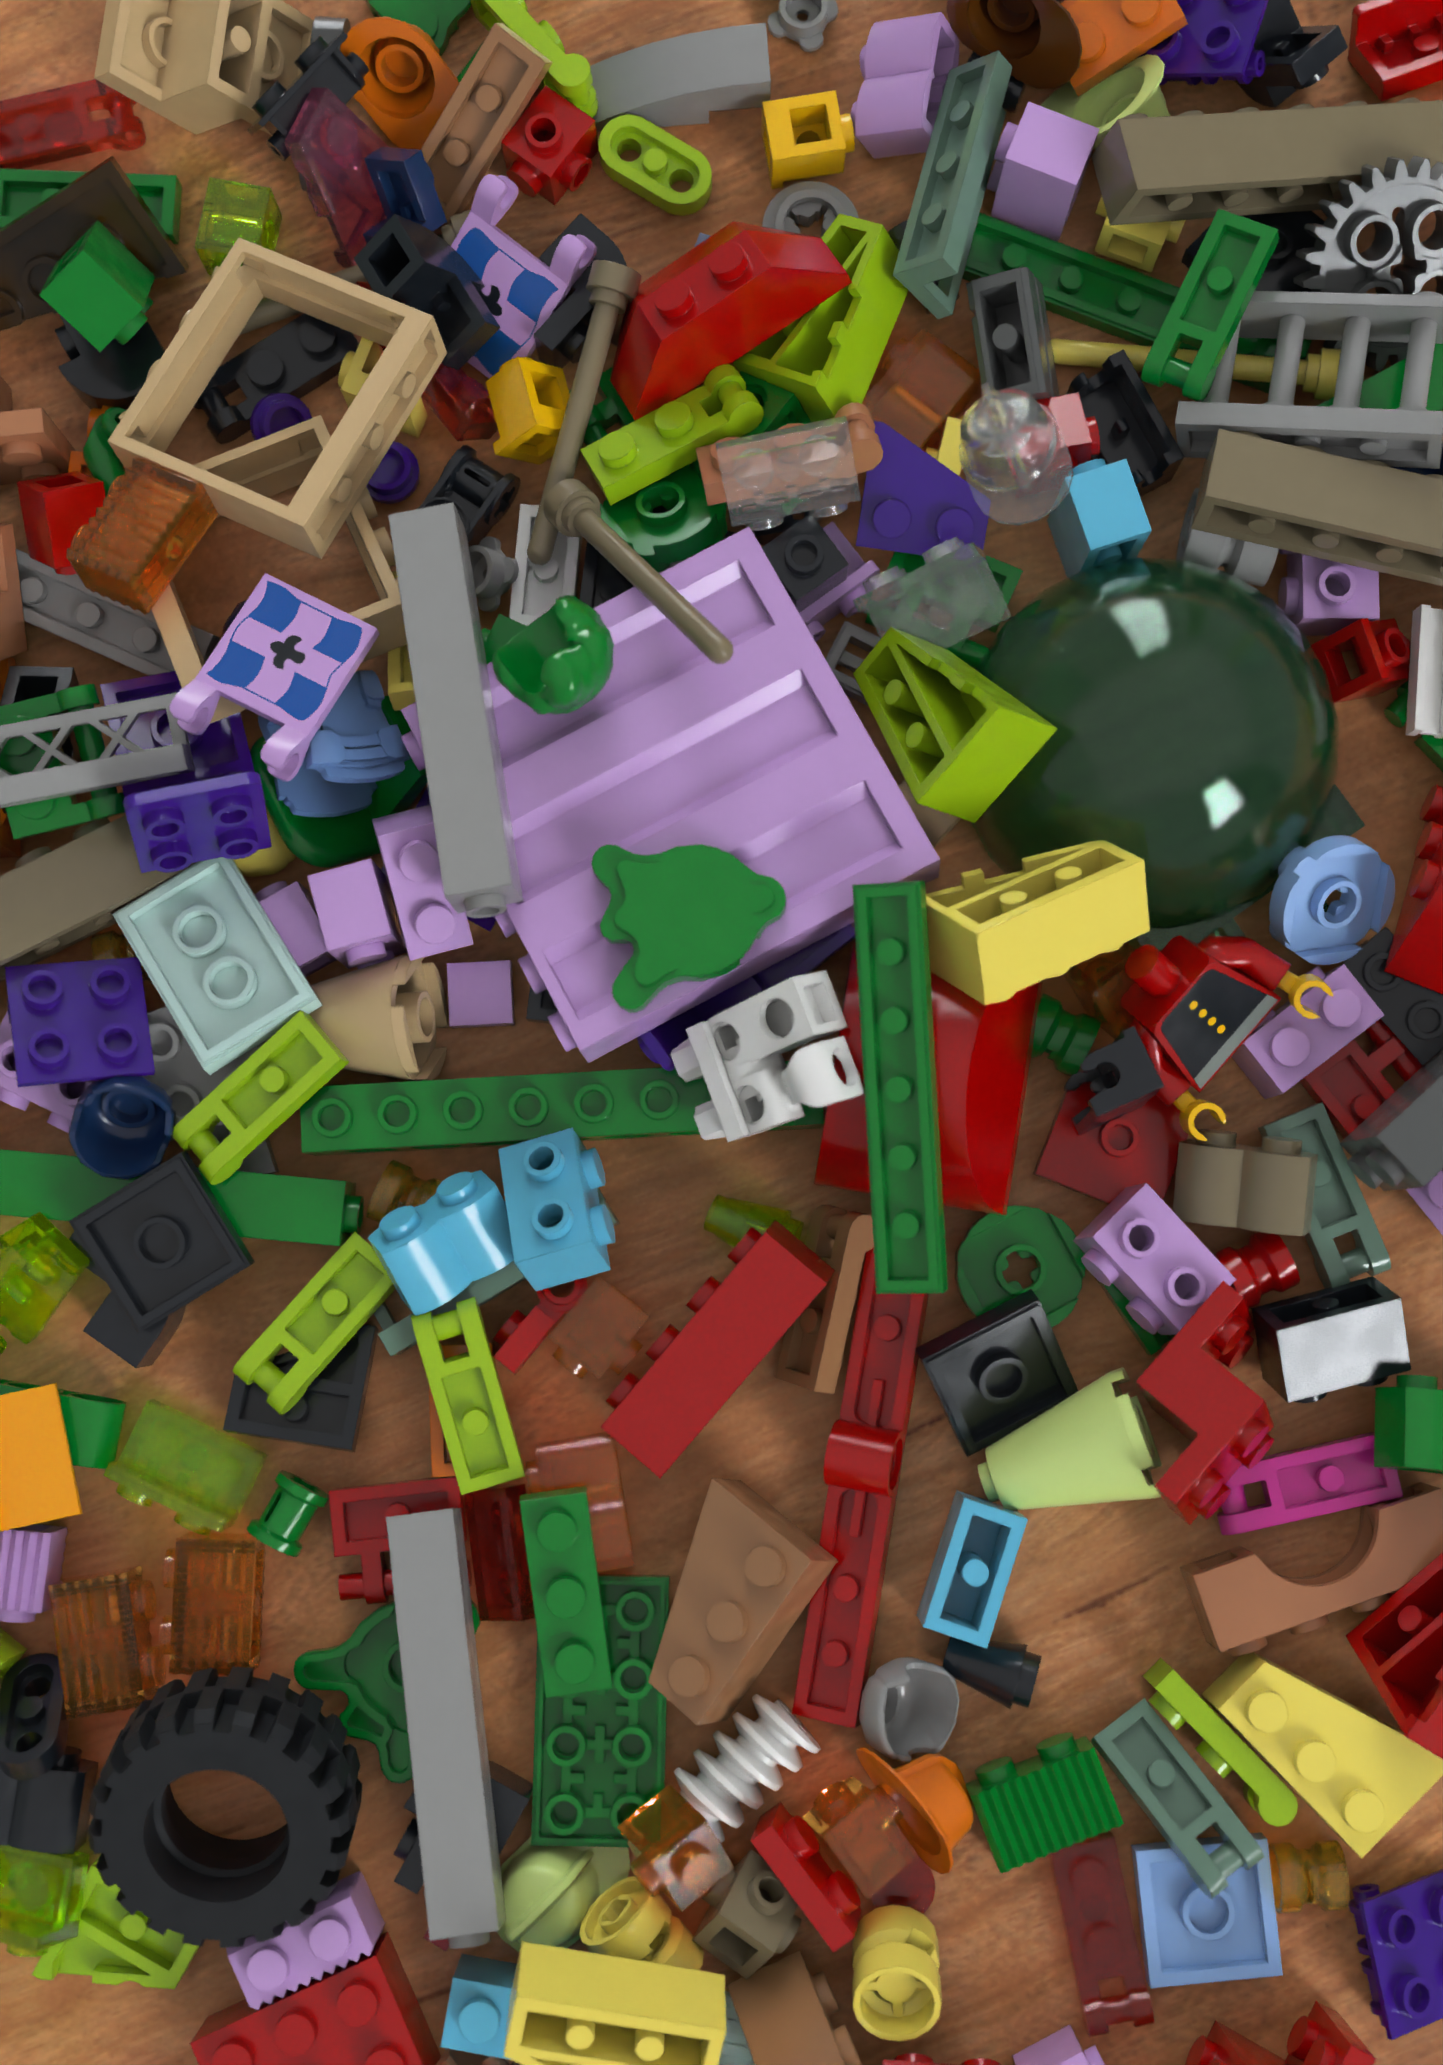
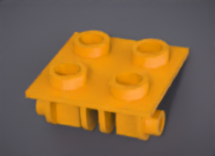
[0,1383,82,1532]

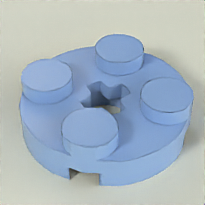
[1269,835,1395,965]

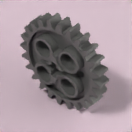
[1293,156,1443,371]

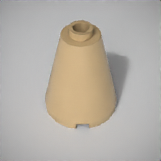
[266,953,448,1081]

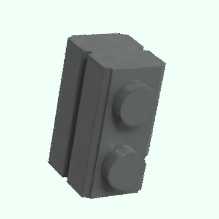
[966,267,1059,421]

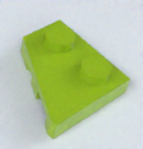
[31,1856,200,1989]

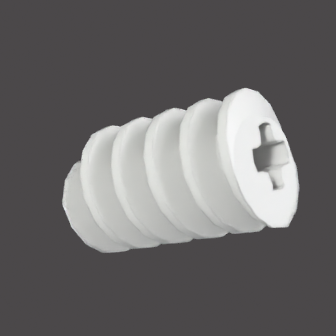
[673,1694,821,1842]

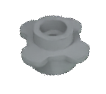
[768,0,838,52]
[469,536,519,612]

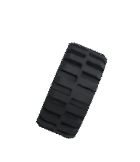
[88,1666,362,1948]

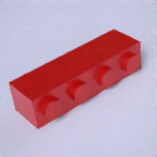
[601,1220,835,1478]

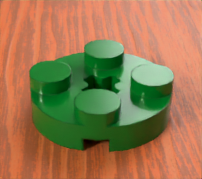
[600,460,727,572]
[955,1205,1085,1328]

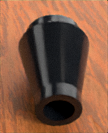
[942,1637,1042,1710]

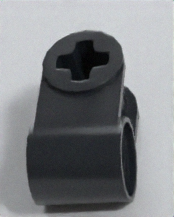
[417,444,520,547]

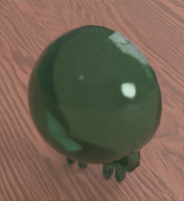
[971,557,1365,952]

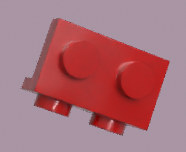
[1348,0,1443,102]

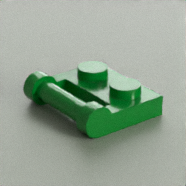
[0,684,125,839]

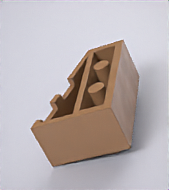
[648,1478,838,1725]
[727,1950,862,2065]

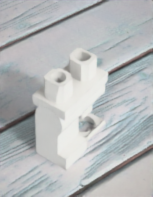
[670,970,865,1142]

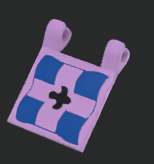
[451,174,597,378]
[170,573,380,782]

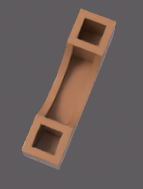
[1180,1482,1443,1656]

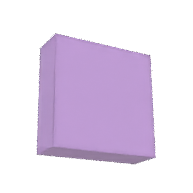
[447,960,515,1028]

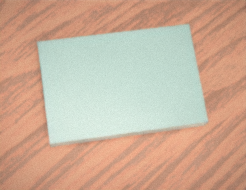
[112,857,323,1075]

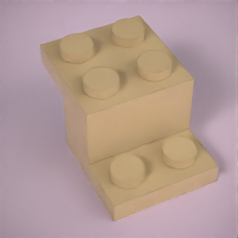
[94,0,314,136]

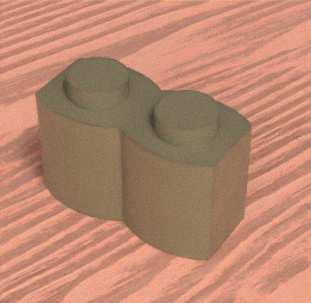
[1173,1129,1318,1236]

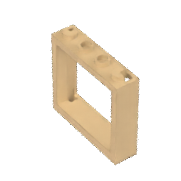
[107,237,447,559]
[108,415,407,724]

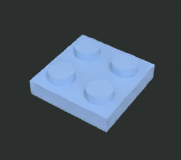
[1131,1832,1283,1988]

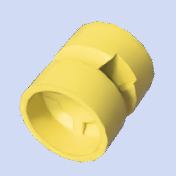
[579,1875,704,1970]
[852,1905,942,2042]

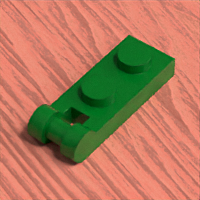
[1141,208,1279,402]

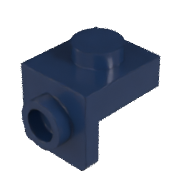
[363,147,447,244]

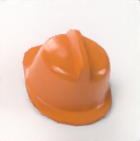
[340,16,459,150]
[856,1747,974,1874]

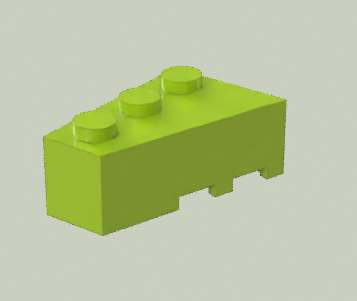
[733,213,909,422]
[853,627,1058,823]

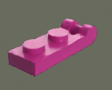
[1217,1431,1403,1535]

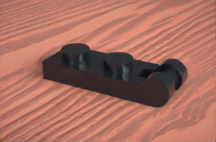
[194,313,359,444]

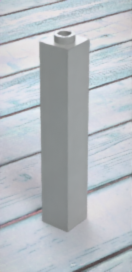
[388,502,523,918]
[386,1508,506,1949]

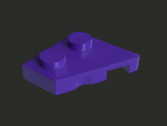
[856,420,992,564]

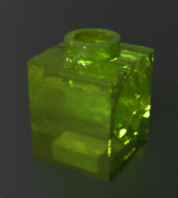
[194,177,282,276]

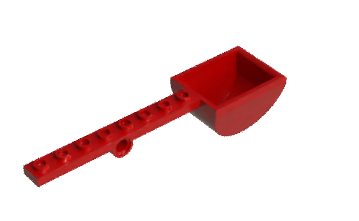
[792,938,1043,1729]

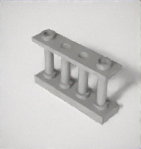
[1175,291,1443,469]

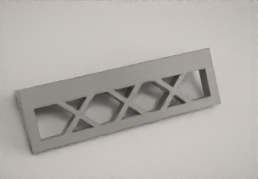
[0,693,195,809]

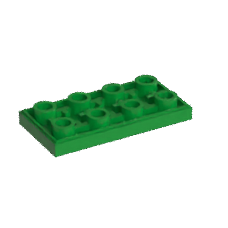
[531,1574,670,1848]

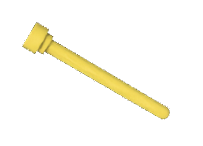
[1051,338,1341,400]

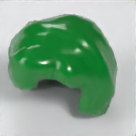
[492,595,614,715]

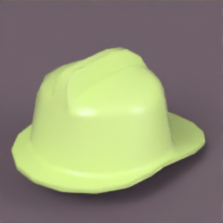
[1040,54,1170,150]
[497,1836,631,1952]

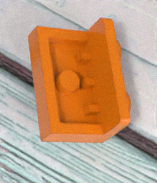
[1061,0,1188,97]

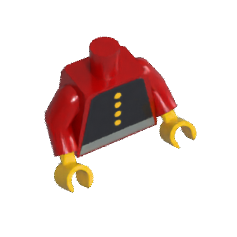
[1120,935,1333,1142]

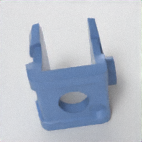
[258,670,411,817]

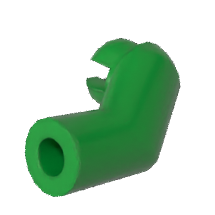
[83,407,134,503]

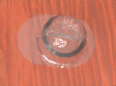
[959,382,1074,525]

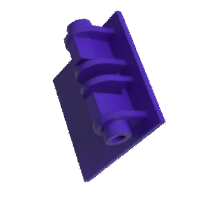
[1139,0,1269,85]
[5,957,155,1087]
[1348,1869,1443,2040]

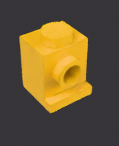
[761,90,855,189]
[485,357,570,465]

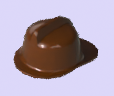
[946,0,1082,89]

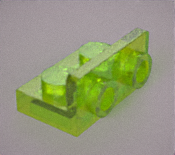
[103,1399,268,1536]
[0,1845,90,1957]

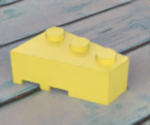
[926,839,1150,1006]
[1201,1652,1443,1858]
[504,1941,726,2065]

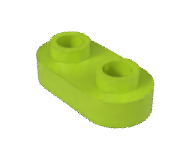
[598,115,712,216]

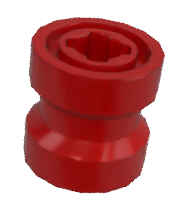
[1213,1232,1300,1309]

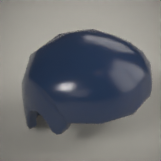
[69,1076,176,1180]

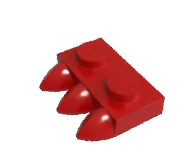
[750,1802,861,1953]

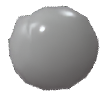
[859,1657,960,1763]

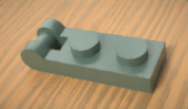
[1258,1102,1391,1289]
[1091,1698,1264,1899]

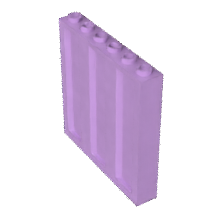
[401,526,940,1063]

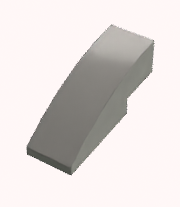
[590,23,771,132]

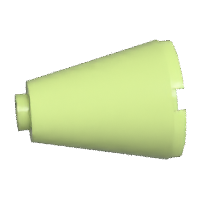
[977,1367,1162,1511]

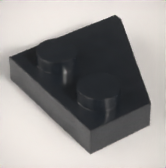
[223,1325,379,1452]

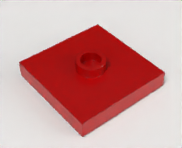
[1033,1084,1196,1205]

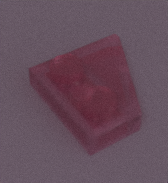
[284,88,389,268]

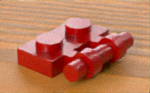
[1299,1019,1424,1139]
[328,1476,472,1605]

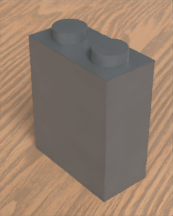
[1340,1049,1443,1191]

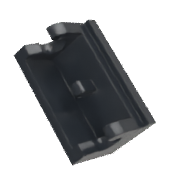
[1067,349,1184,497]
[1064,1026,1164,1135]

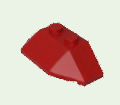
[610,221,852,420]

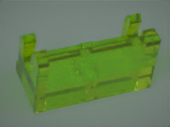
[0,1211,90,1354]

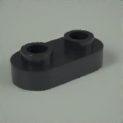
[0,1653,74,1780]

